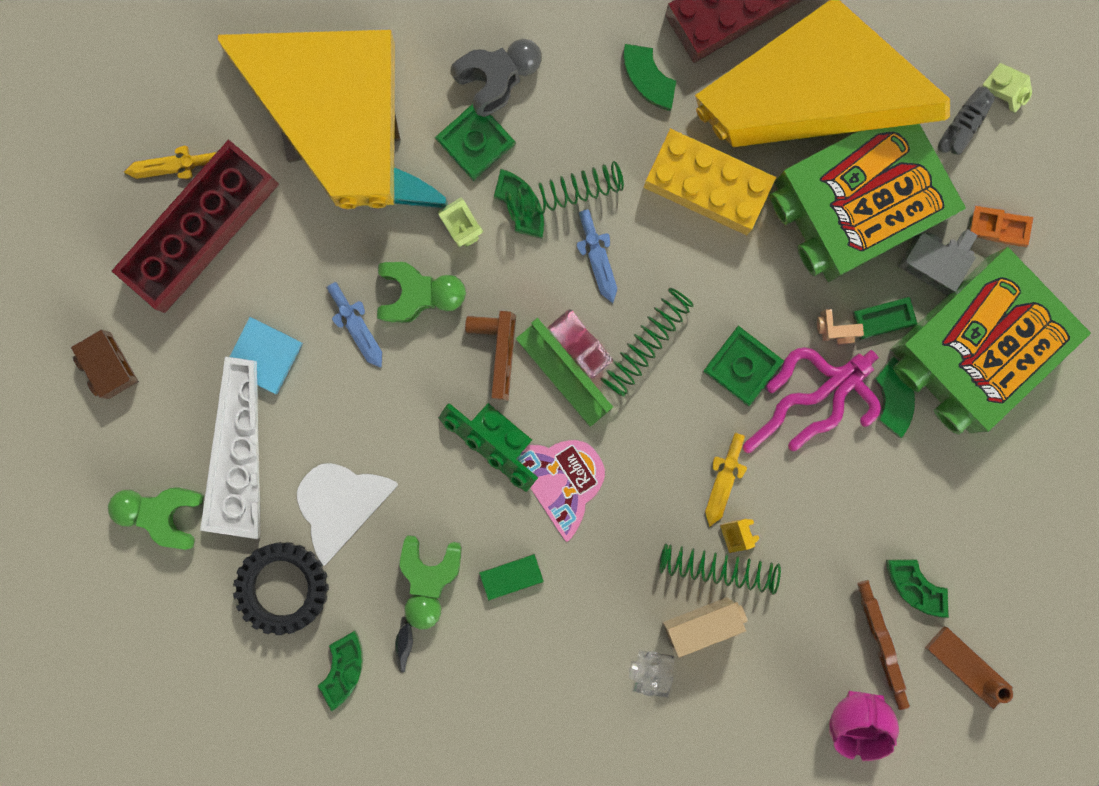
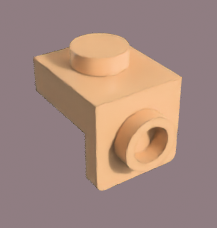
[817,309,864,345]

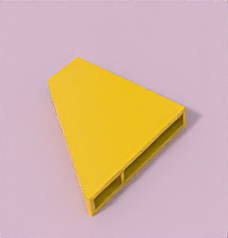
[695,0,950,147]
[218,30,395,209]

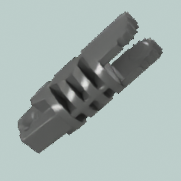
[937,87,995,155]

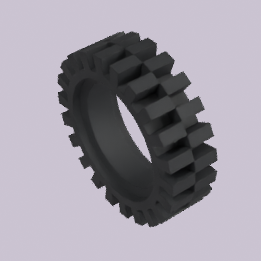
[233,542,329,635]

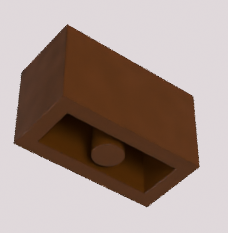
[71,330,139,399]

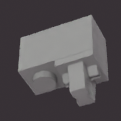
[898,229,978,295]

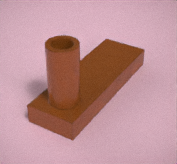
[465,311,516,401]
[925,626,1013,709]

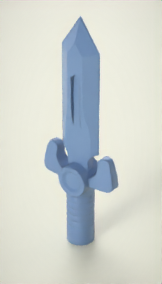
[577,209,618,303]
[326,282,383,368]

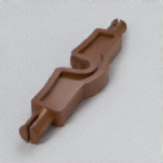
[857,580,910,710]

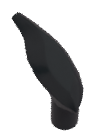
[395,616,413,672]

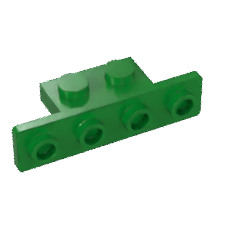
[438,403,538,492]

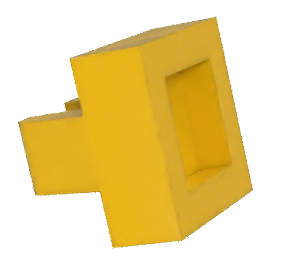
[720,518,759,553]

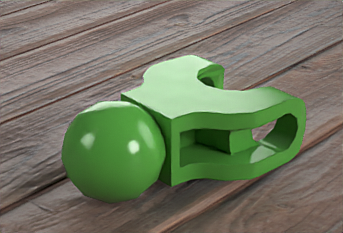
[377,262,466,323]
[108,487,204,550]
[399,535,462,630]

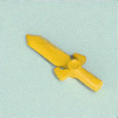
[123,145,217,179]
[705,432,747,527]

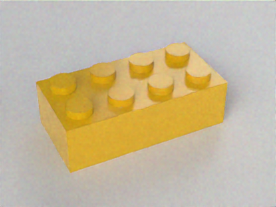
[643,128,776,236]

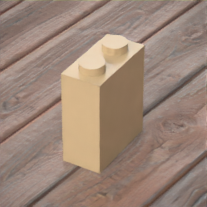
[663,597,748,658]

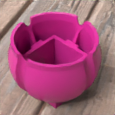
[829,691,899,761]

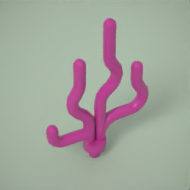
[742,347,881,453]

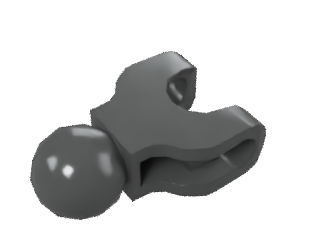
[450,38,542,117]

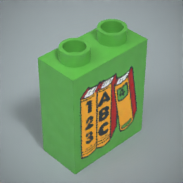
[770,124,966,283]
[890,247,1091,435]

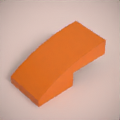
[970,206,1034,247]

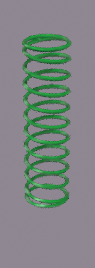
[505,161,624,222]
[600,287,694,397]
[659,543,781,595]

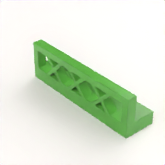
[516,317,613,427]

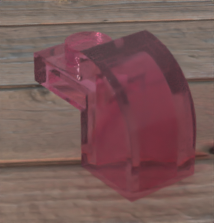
[548,309,614,379]

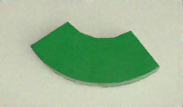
[624,44,676,111]
[494,169,544,239]
[873,356,915,438]
[886,559,949,618]
[318,630,363,712]

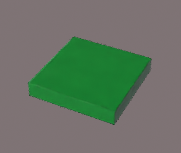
[435,104,516,182]
[702,325,784,407]

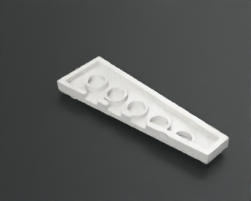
[200,357,261,539]

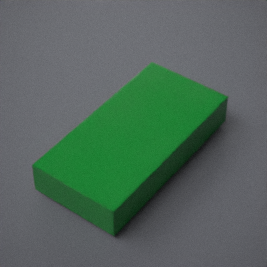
[852,297,918,340]
[479,554,544,601]

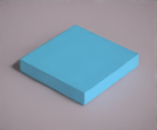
[230,317,303,394]

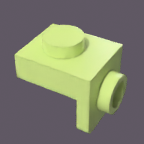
[982,63,1032,113]
[437,197,483,247]

